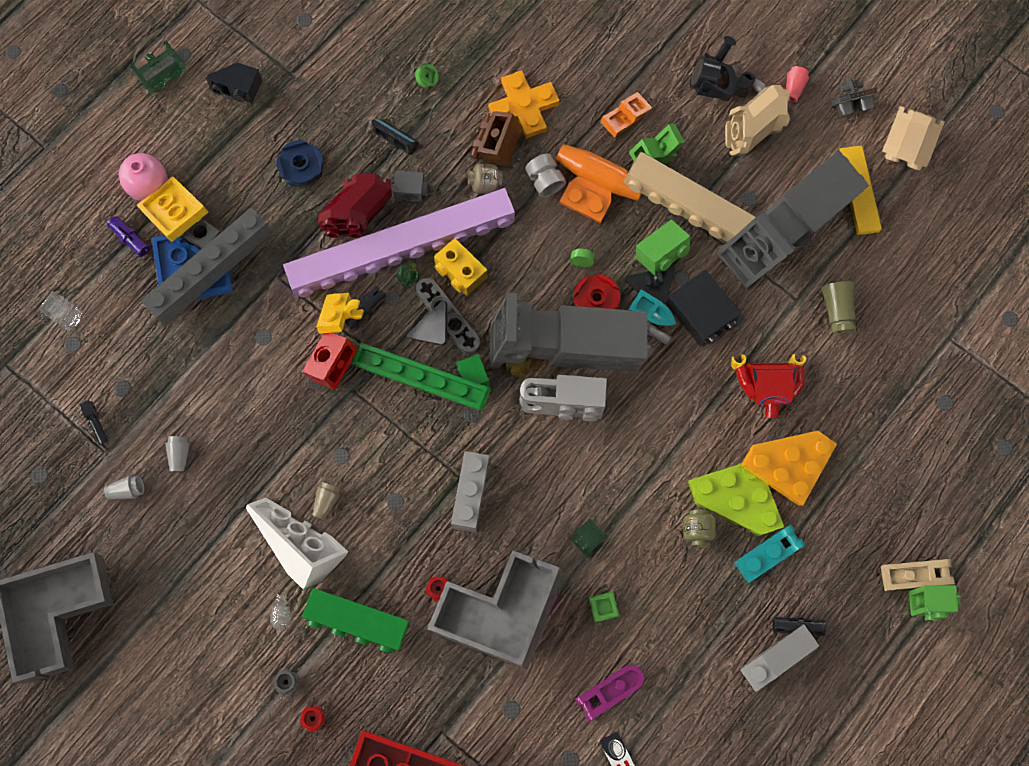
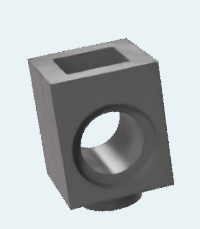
[393,170,428,203]
[183,219,220,250]

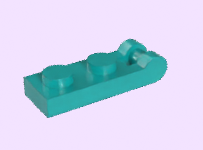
[734,524,806,583]

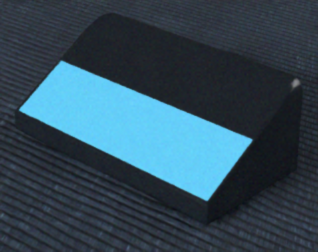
[371,119,419,155]

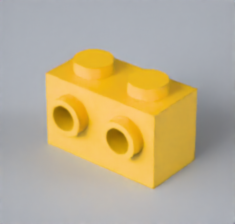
[434,238,488,296]

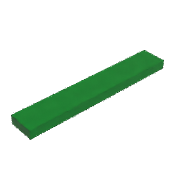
[351,342,491,412]

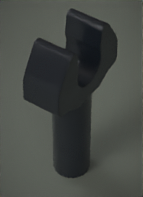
[80,400,108,445]

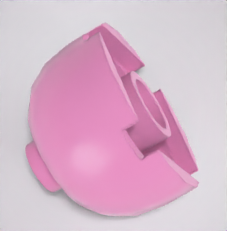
[118,153,168,201]

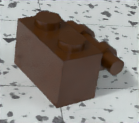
[470,111,523,168]

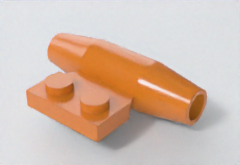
[556,144,642,224]

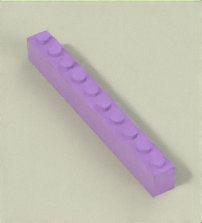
[283,188,515,298]

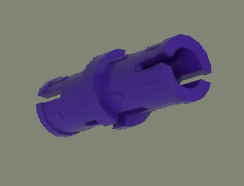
[107,216,150,257]

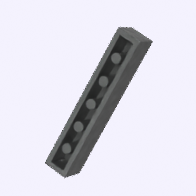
[141,207,272,326]

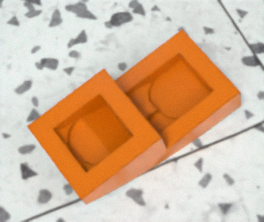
[600,92,652,138]

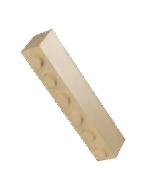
[623,152,755,242]

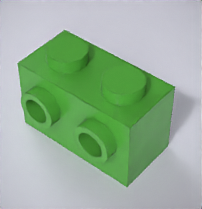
[636,220,690,276]
[909,585,960,621]

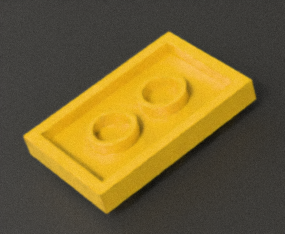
[137,176,209,243]

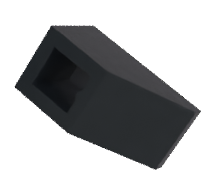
[206,62,262,103]

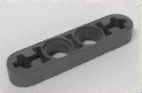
[416,278,480,355]

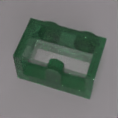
[129,40,186,93]

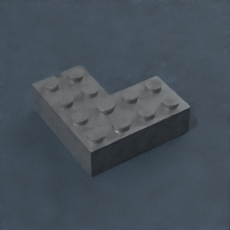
[428,550,564,670]
[0,552,113,684]

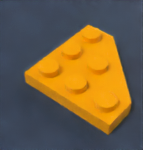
[741,431,837,506]

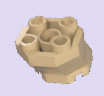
[725,85,790,156]
[882,105,945,170]

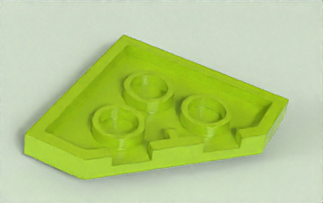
[688,463,784,536]

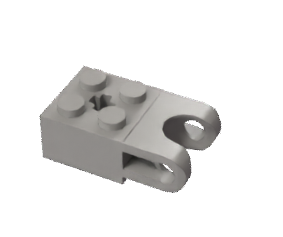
[519,375,607,422]

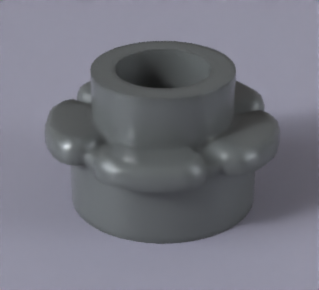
[273,669,299,695]

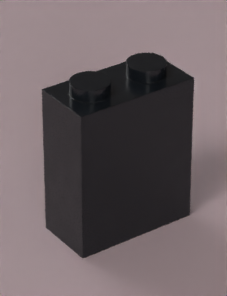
[665,269,741,347]

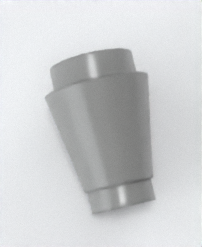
[165,436,190,472]
[104,475,144,500]

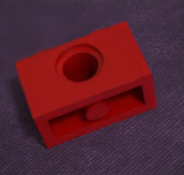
[302,333,358,390]

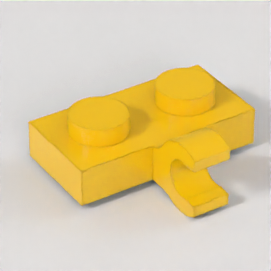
[316,293,364,334]

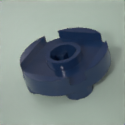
[276,140,324,186]

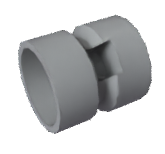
[525,153,566,197]

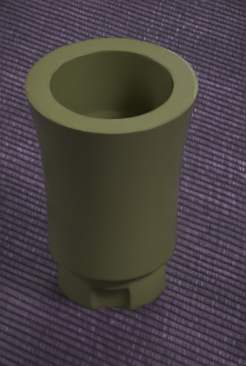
[821,281,856,334]

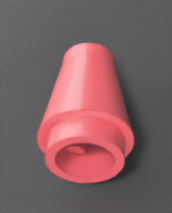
[786,66,809,102]

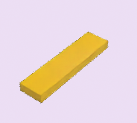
[839,145,882,235]

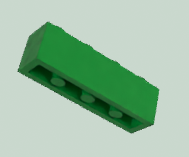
[302,588,410,654]

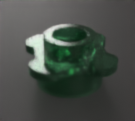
[396,260,419,288]

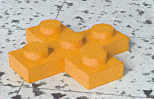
[488,70,559,138]

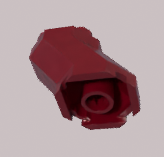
[318,174,393,239]

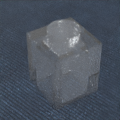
[38,291,82,332]

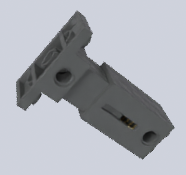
[716,150,870,288]
[489,292,651,372]

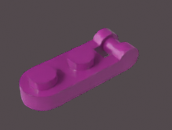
[574,665,644,722]

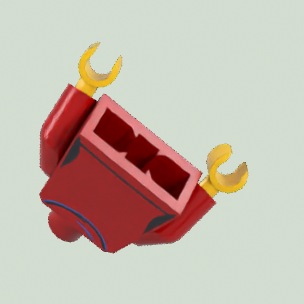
[731,354,806,418]

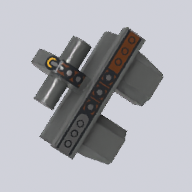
[830,77,878,117]

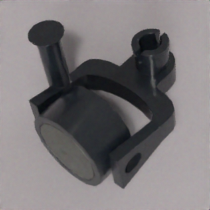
[690,36,756,101]

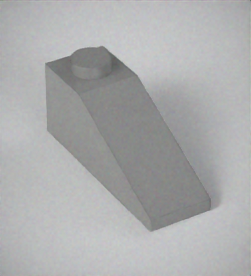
[740,624,819,692]

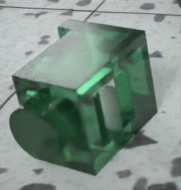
[570,519,607,558]

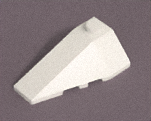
[246,498,348,590]

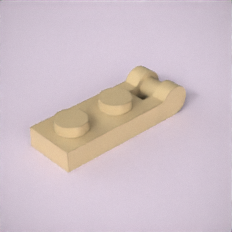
[881,559,955,591]

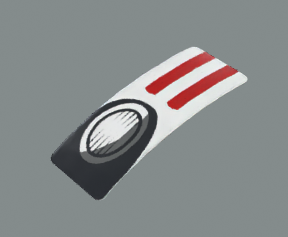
[600,732,634,766]

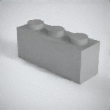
[451,451,489,533]

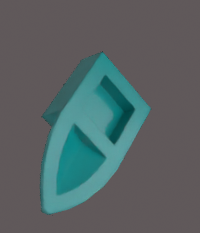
[628,290,676,326]

